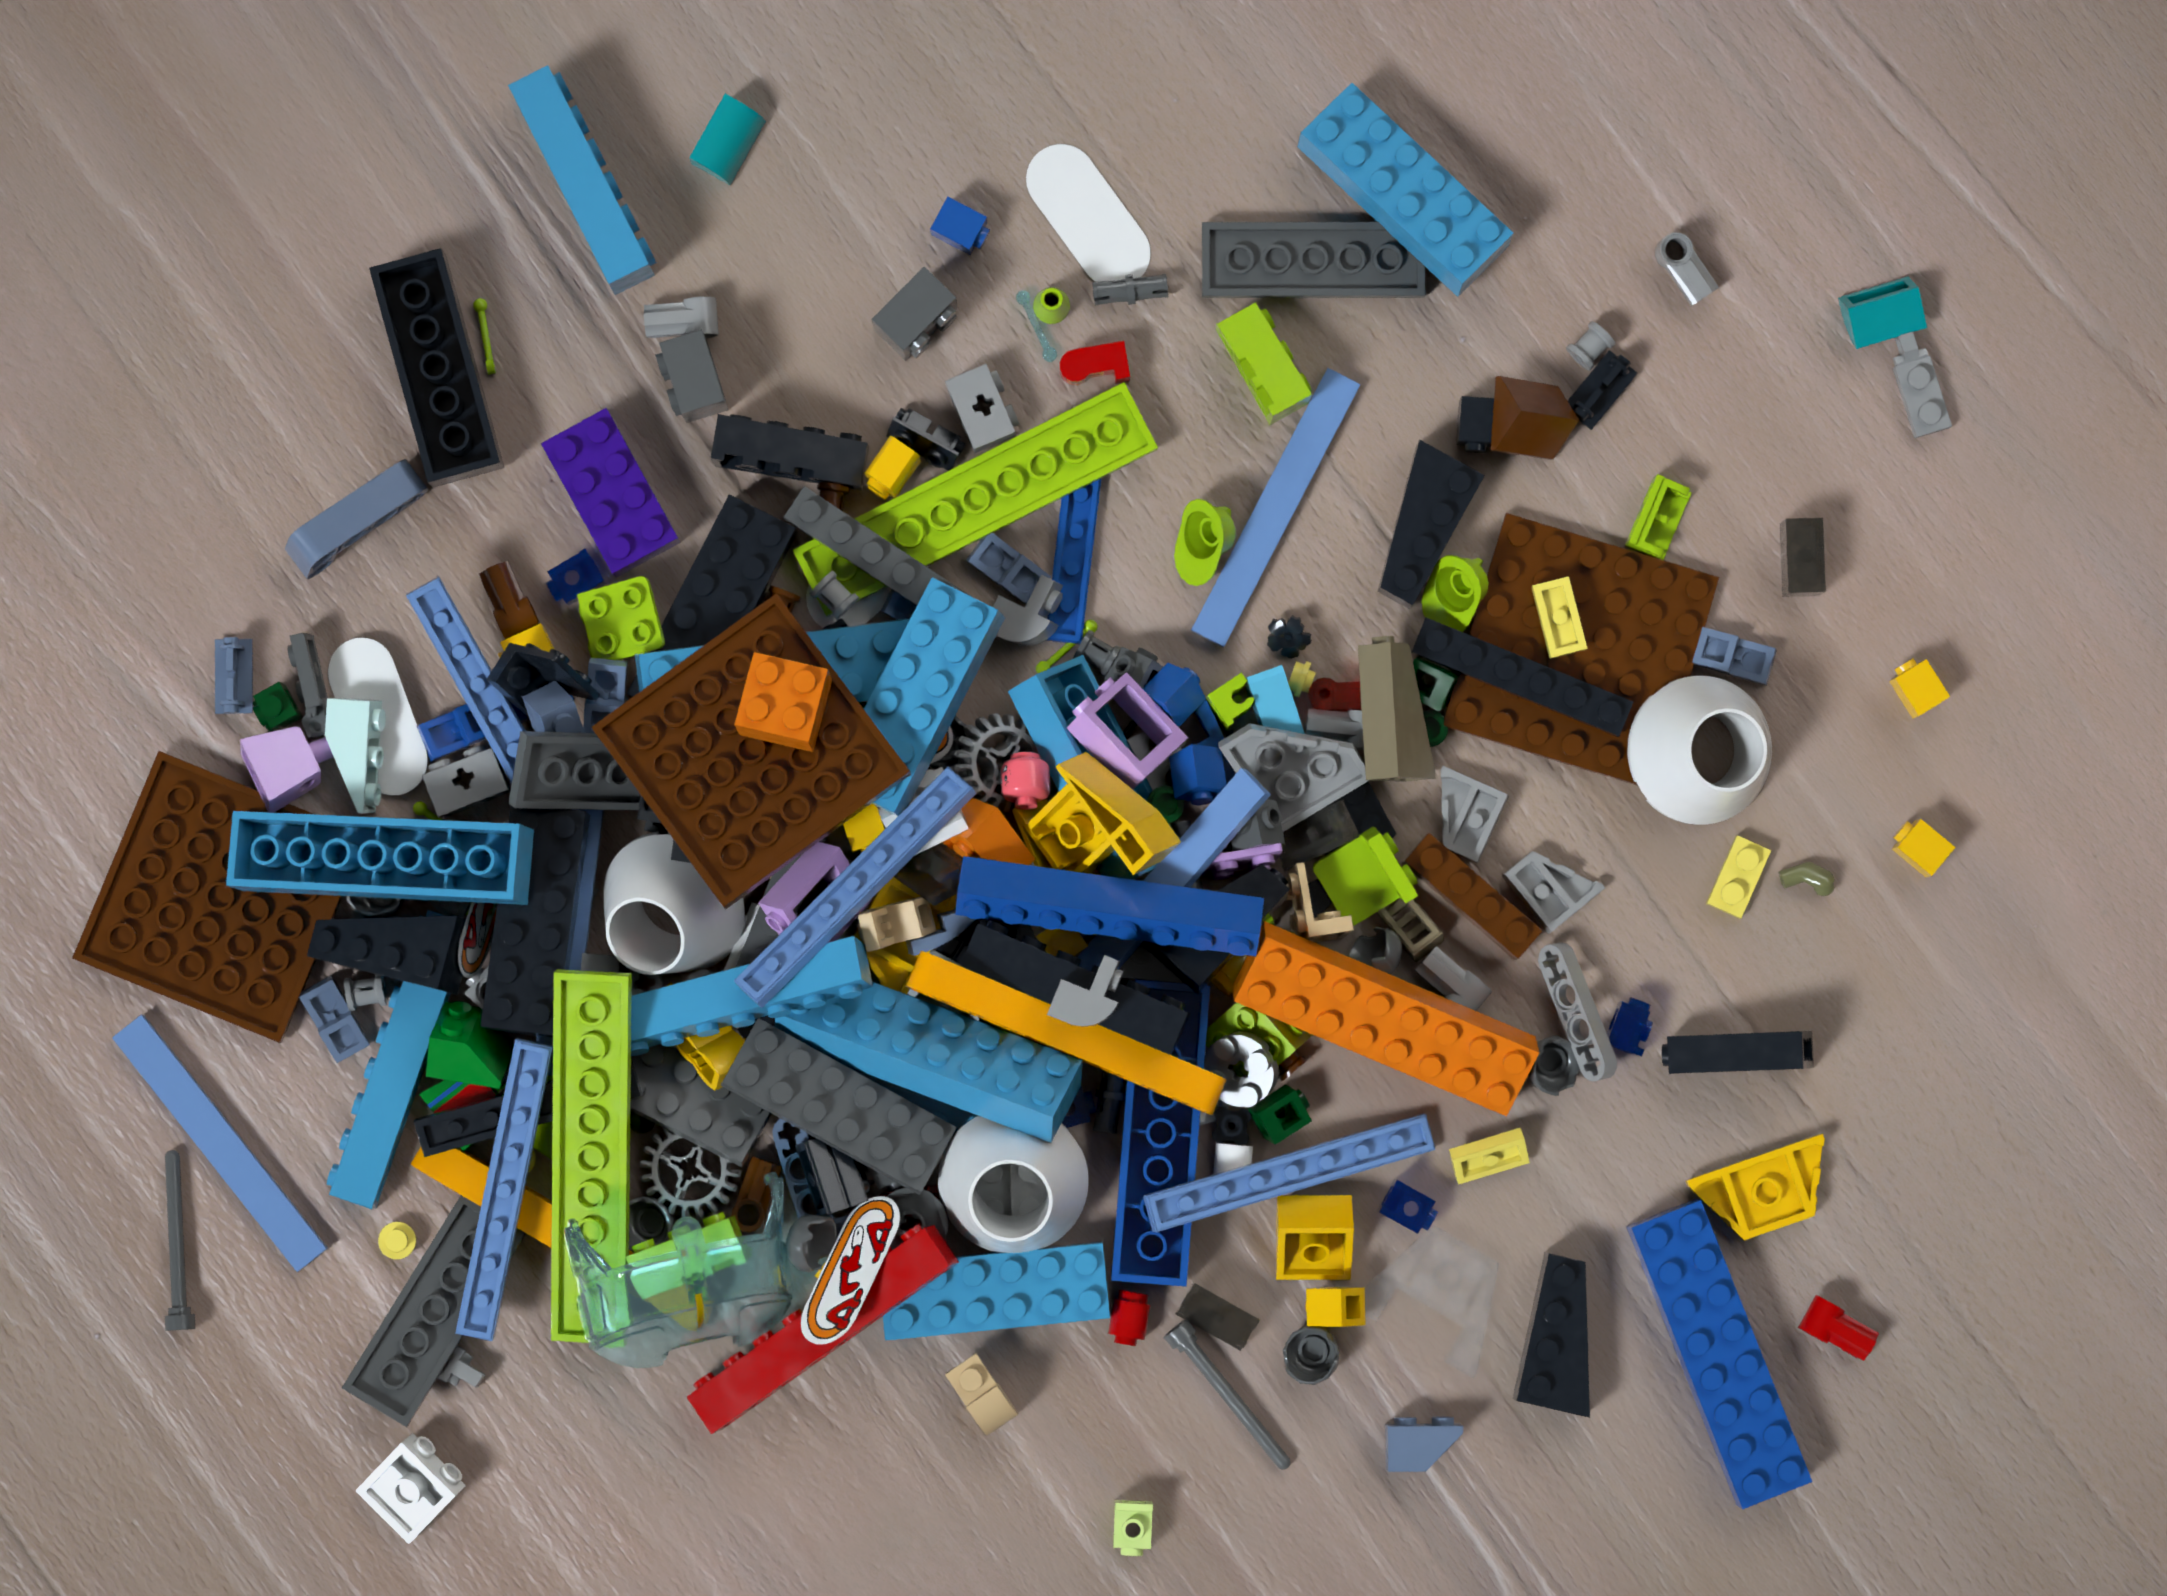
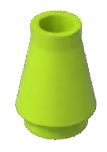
[1033,287,1070,324]

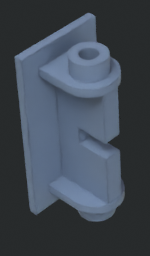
[215,637,253,714]

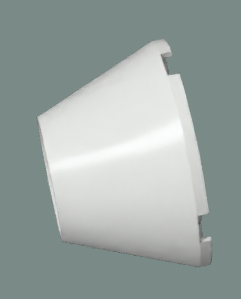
[1628,676,1772,825]
[603,832,747,975]
[938,1116,1089,1253]

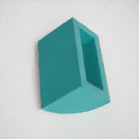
[689,93,766,185]
[1838,276,1927,349]

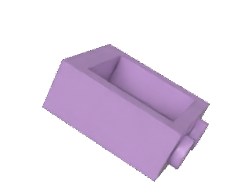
[1067,672,1188,789]
[758,842,872,943]

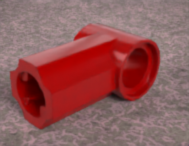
[1798,1295,1879,1361]

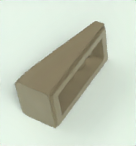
[1376,899,1444,962]

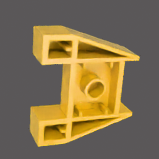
[1012,752,1181,934]

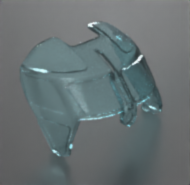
[564,1172,794,1368]

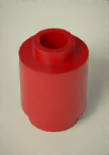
[1108,1290,1151,1346]

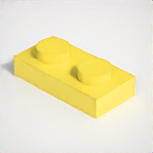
[1531,576,1587,659]
[1706,835,1771,919]
[1449,1128,1530,1185]

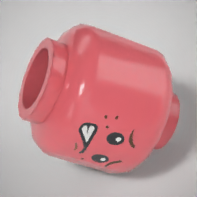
[1001,752,1050,810]

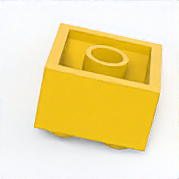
[1276,1195,1354,1280]

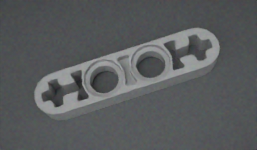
[1538,942,1617,1082]

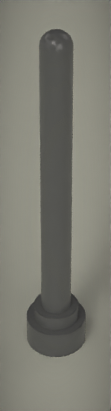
[164,1150,196,1331]
[1163,1319,1291,1470]

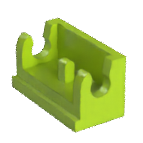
[1625,474,1691,560]
[1206,672,1254,731]

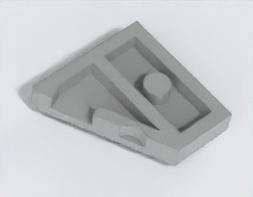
[1440,766,1509,864]
[1502,851,1605,934]

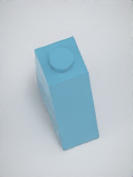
[1244,665,1305,734]

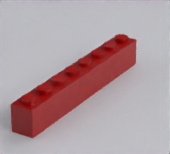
[687,1224,959,1434]

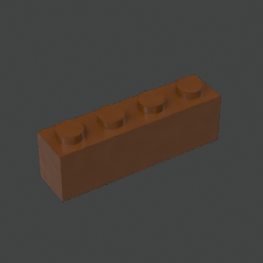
[1402,833,1543,960]

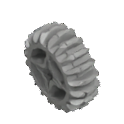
[950,713,1043,814]
[640,1128,741,1219]

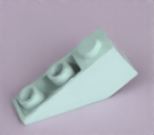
[325,698,386,814]

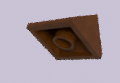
[1491,376,1579,460]

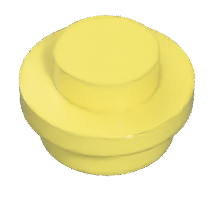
[1288,661,1316,698]
[378,1222,416,1259]

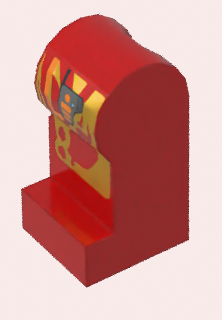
[1059,341,1130,385]

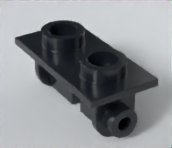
[1568,350,1638,430]
[886,408,966,471]

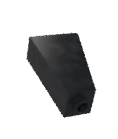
[1142,864,1290,994]
[1662,1031,1814,1074]

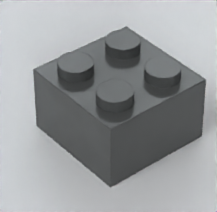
[871,267,957,361]
[655,329,729,423]

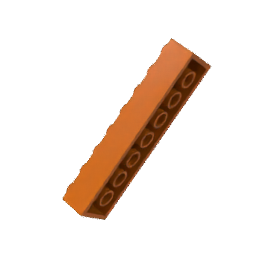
[1233,921,1540,1116]

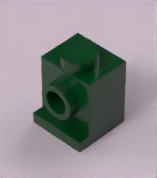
[1413,656,1461,711]
[252,682,303,732]
[1246,1084,1312,1145]

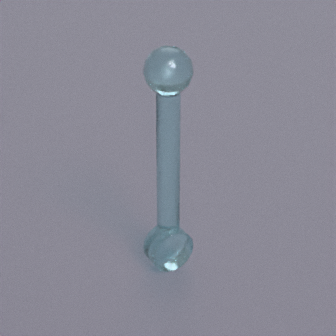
[1016,290,1057,362]

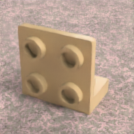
[1286,862,1354,943]

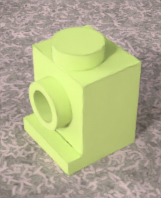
[1113,1500,1153,1556]

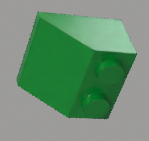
[426,1001,514,1089]

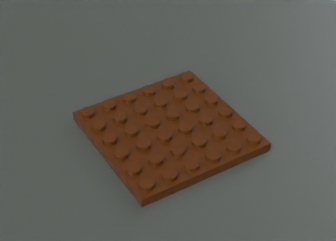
[1444,513,1720,786]
[591,593,911,910]
[72,751,343,1043]

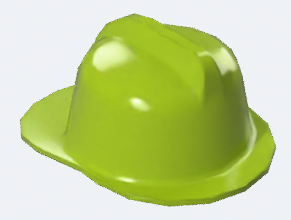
[1174,499,1236,586]
[1421,555,1489,632]

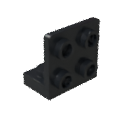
[486,643,600,719]

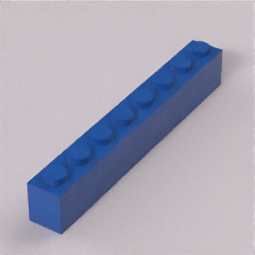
[955,856,1264,957]

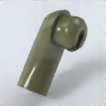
[1778,862,1835,896]

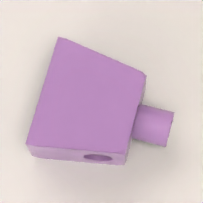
[240,726,334,813]

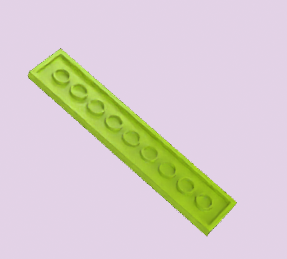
[793,382,1158,617]
[551,969,632,1345]

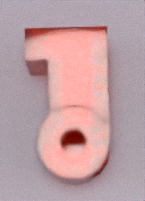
[1308,677,1362,711]

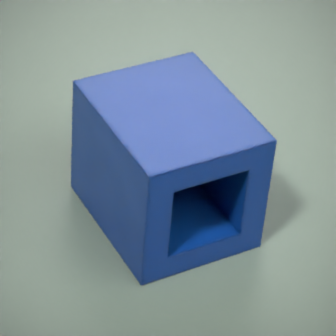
[930,196,990,255]
[1143,663,1206,727]
[1169,744,1226,806]

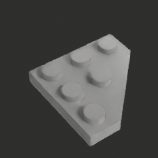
[1218,723,1369,832]

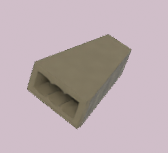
[1358,636,1436,782]

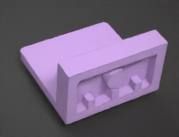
[1201,843,1283,880]

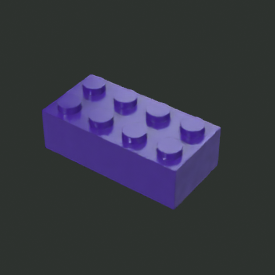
[541,408,681,578]

